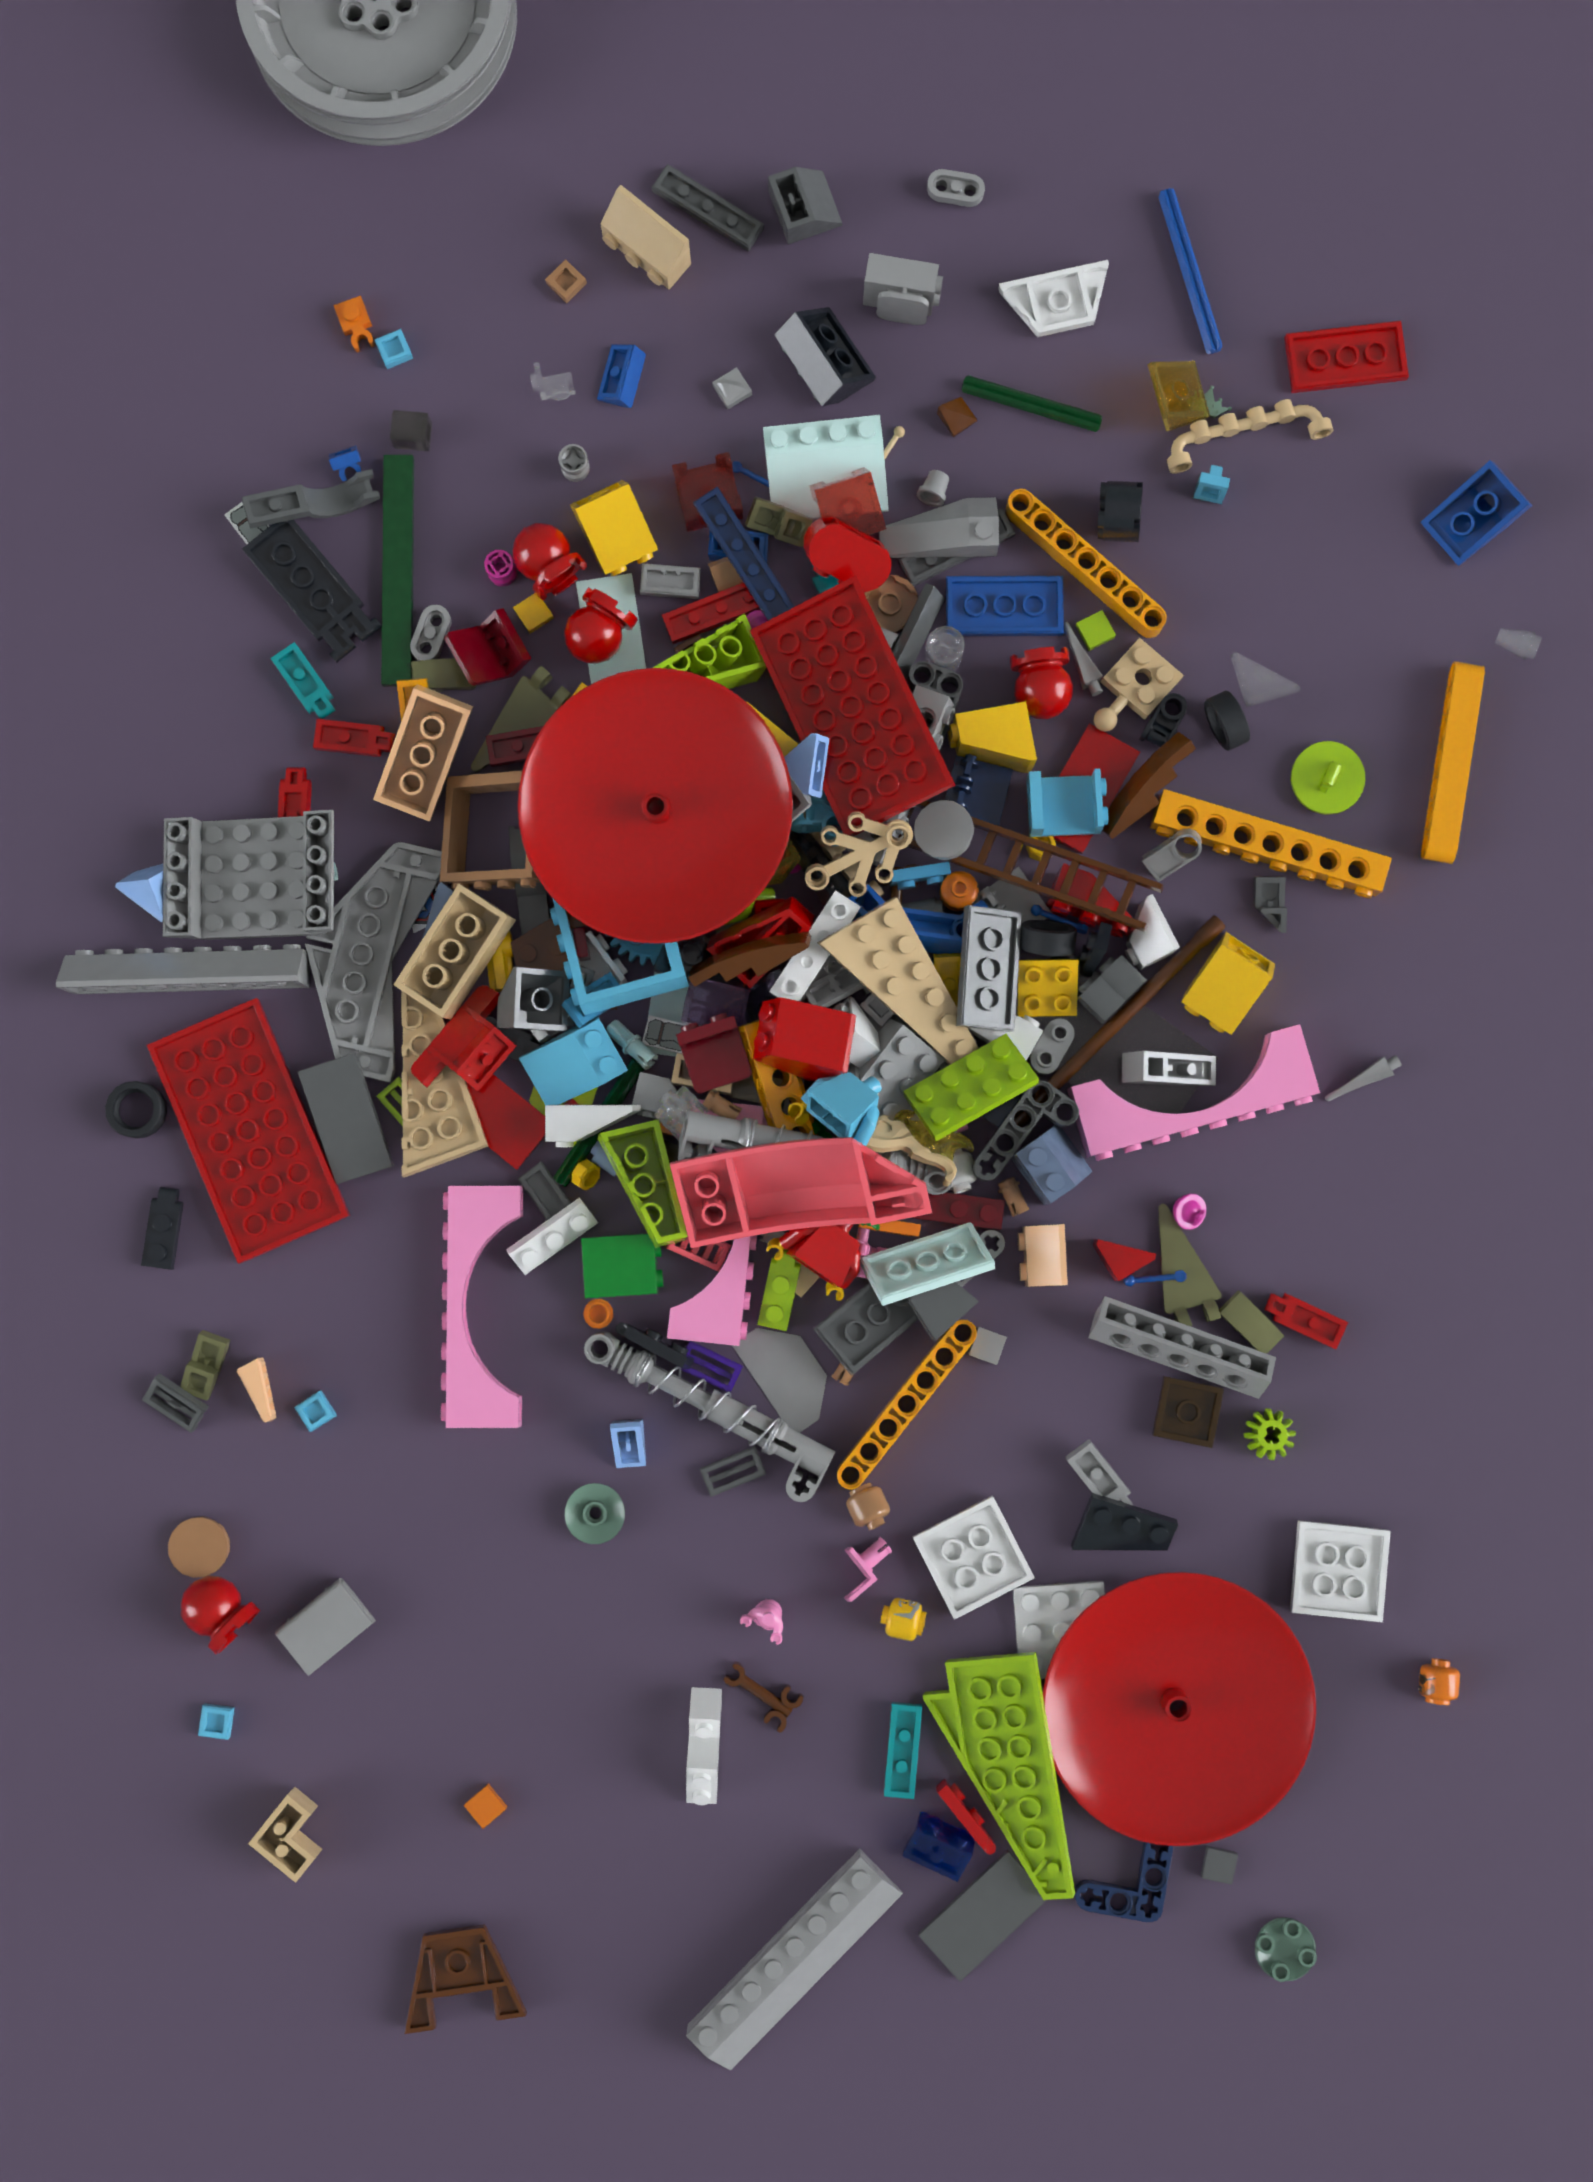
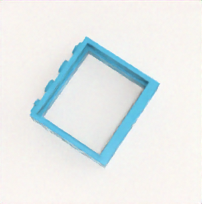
[550,899,689,1015]

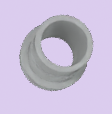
[917,470,949,507]

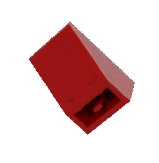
[1046,863,1135,938]

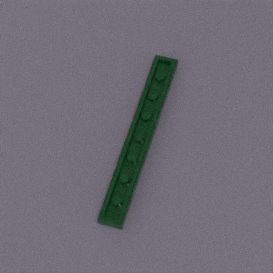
[381,455,414,687]

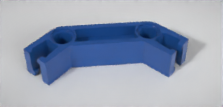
[848,884,989,954]

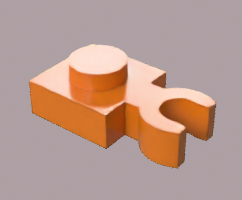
[333,295,375,353]

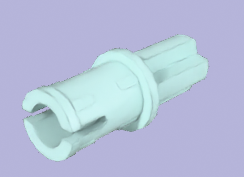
[606,1020,658,1070]

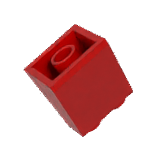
[753,997,856,1081]

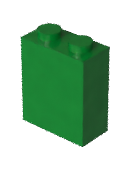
[581,1234,664,1299]

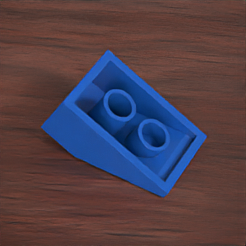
[1420,460,1532,566]

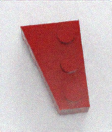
[706,896,815,989]

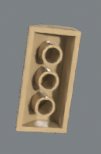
[393,884,516,1020]

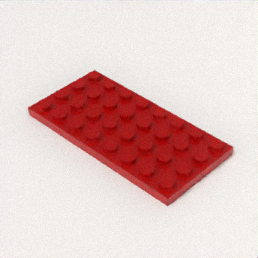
[750,575,956,837]
[147,998,350,1264]

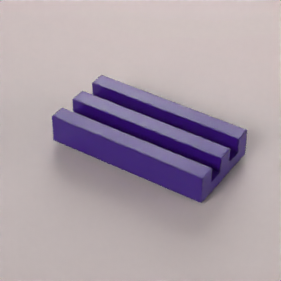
[681,1341,743,1393]

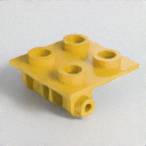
[1017,959,1079,1017]

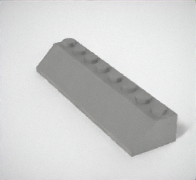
[56,944,310,994]
[686,1848,903,2071]

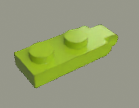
[757,1249,801,1331]

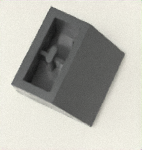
[768,167,842,245]

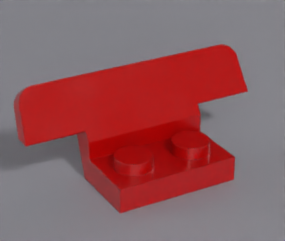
[411,985,516,1091]

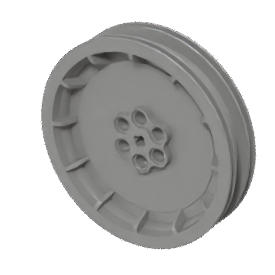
[236,0,517,146]

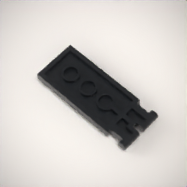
[242,519,382,663]

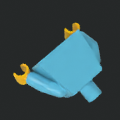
[788,1072,882,1146]

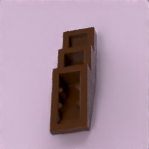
[1102,732,1196,839]
[688,932,812,987]

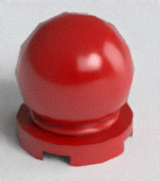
[512,523,587,600]
[564,587,638,665]
[1010,646,1073,719]
[181,1575,260,1654]

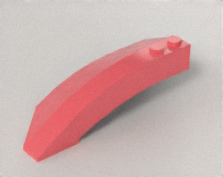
[670,1137,932,1248]

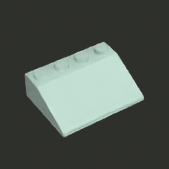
[763,415,889,520]

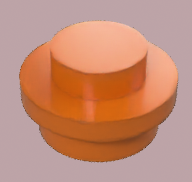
[583,1299,614,1329]

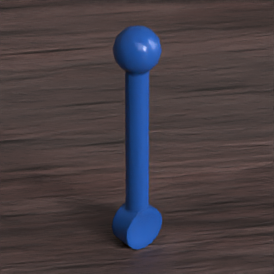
[730,461,769,487]
[1031,905,1088,934]
[1124,1270,1187,1287]

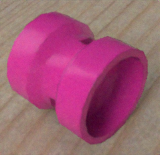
[484,550,517,586]

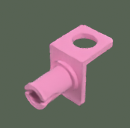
[844,1537,892,1602]

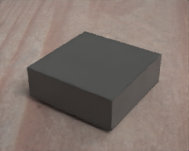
[1200,1846,1238,1885]

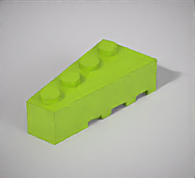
[653,614,767,689]
[597,1119,688,1248]

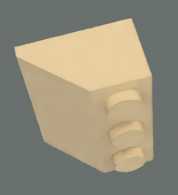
[601,185,691,290]

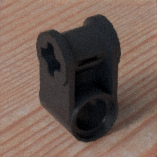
[1139,693,1187,747]

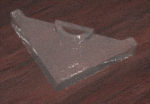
[1231,652,1300,707]

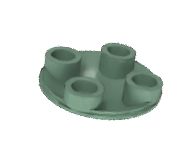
[1255,1917,1317,1982]

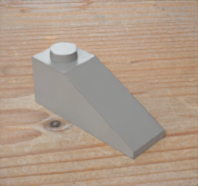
[1122,1051,1216,1086]

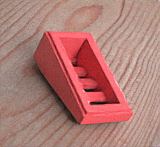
[664,1237,732,1272]

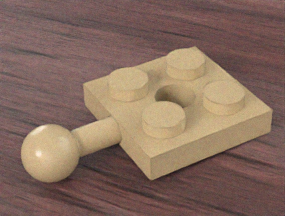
[1094,637,1184,732]

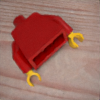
[766,1224,860,1301]

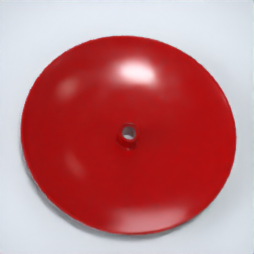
[518,668,793,944]
[1043,1572,1316,1846]

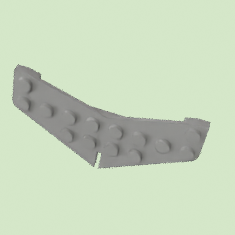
[305,842,442,1083]

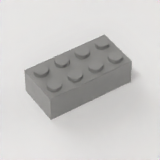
[859,1019,945,1121]

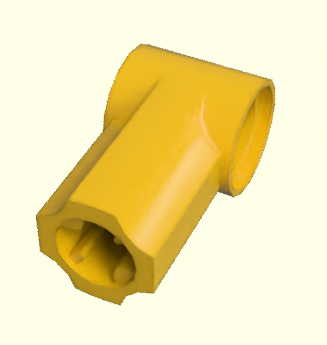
[487,931,514,992]

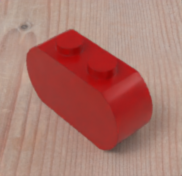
[804,516,891,592]

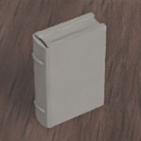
[275,1578,376,1676]

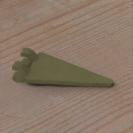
[471,666,572,772]
[1158,1204,1222,1327]

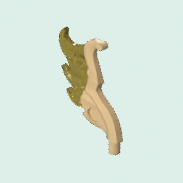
[867,1110,974,1187]

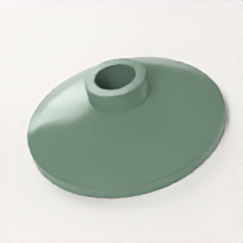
[565,1483,625,1544]

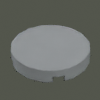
[914,800,974,860]

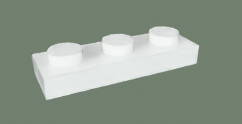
[506,1197,598,1275]

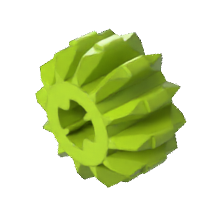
[1243,1408,1296,1460]

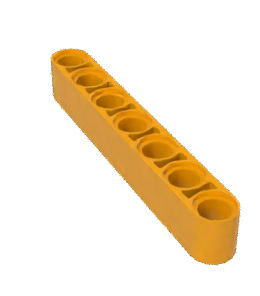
[1005,489,1167,638]
[1421,661,1485,864]
[836,1319,977,1489]

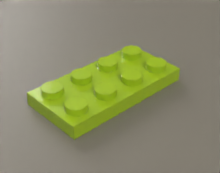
[903,1034,1039,1142]

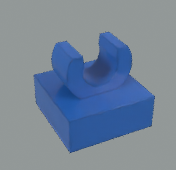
[329,445,361,481]

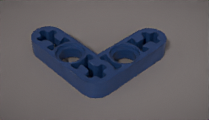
[1074,1842,1173,1922]

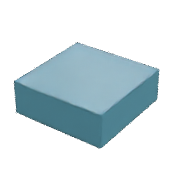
[375,329,413,369]
[294,1390,337,1432]
[198,1703,235,1740]

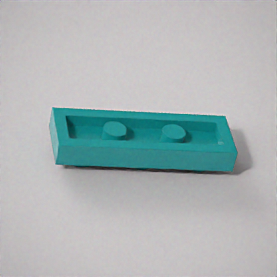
[883,1702,922,1799]

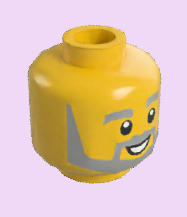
[880,1597,927,1641]

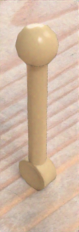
[884,426,905,459]

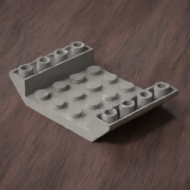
[163,810,334,940]

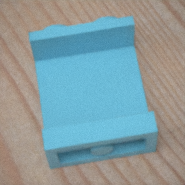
[1026,768,1108,837]

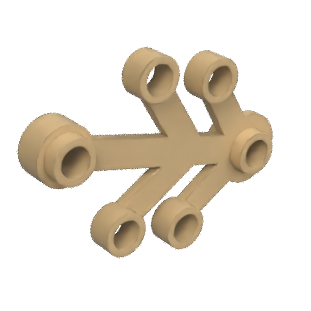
[805,811,913,897]

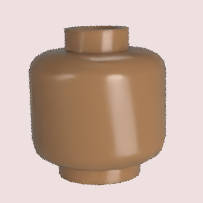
[846,1483,890,1530]

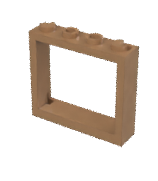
[440,771,541,890]

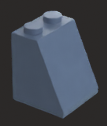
[1011,1125,1093,1206]

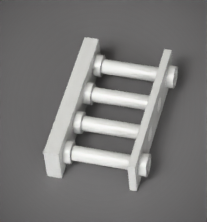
[769,890,861,1002]

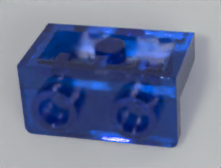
[902,1812,975,1882]

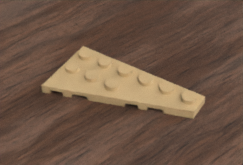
[817,897,979,1065]
[401,990,489,1178]

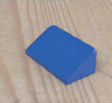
[597,344,646,408]

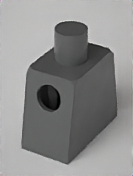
[907,1282,979,1341]

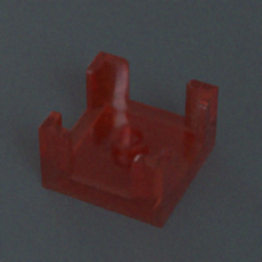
[672,452,744,532]
[809,467,886,535]

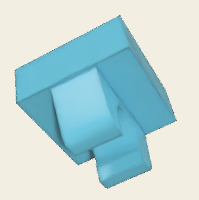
[1193,465,1230,504]

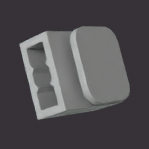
[863,253,943,325]

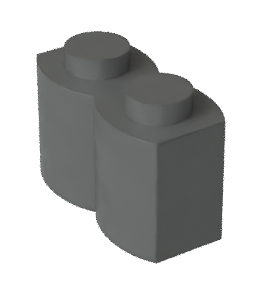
[1077,955,1146,1024]

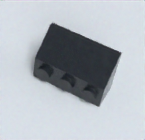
[775,307,876,406]

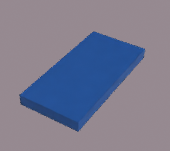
[945,576,1064,636]

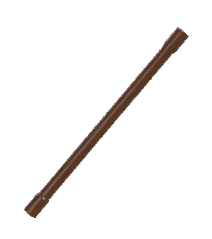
[1014,915,1226,1127]

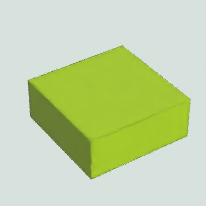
[1075,610,1116,651]

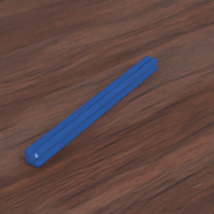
[1158,188,1222,354]

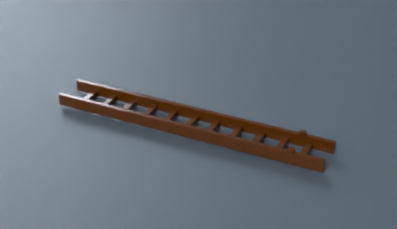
[874,801,1164,932]

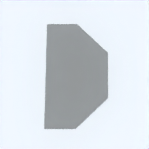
[732,1328,827,1433]

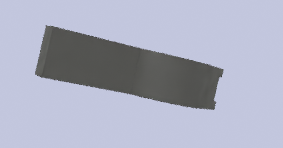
[242,469,380,529]
[508,826,550,935]

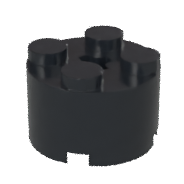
[1098,481,1143,542]

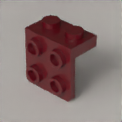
[445,608,532,686]
[676,1013,752,1093]

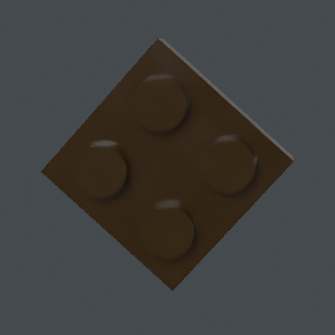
[1152,1376,1224,1448]

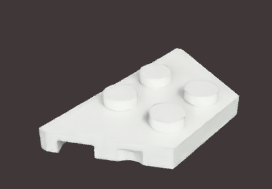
[998,260,1109,337]

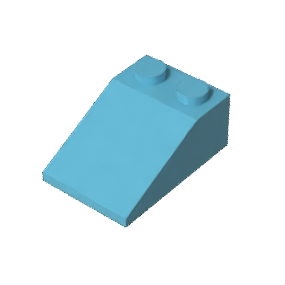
[519,1017,628,1105]

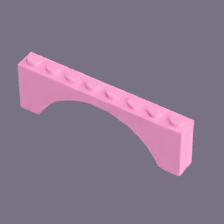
[1067,1024,1320,1161]
[667,1099,768,1346]
[441,1186,524,1428]

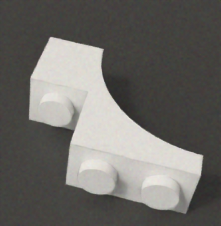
[686,1687,722,1805]

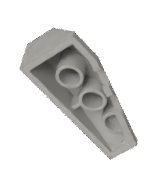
[879,497,999,558]

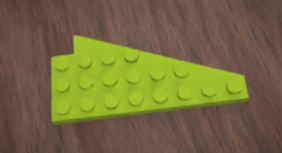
[923,1652,1075,1900]

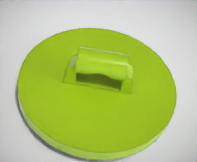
[1291,741,1365,815]

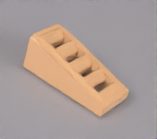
[237,1357,276,1423]

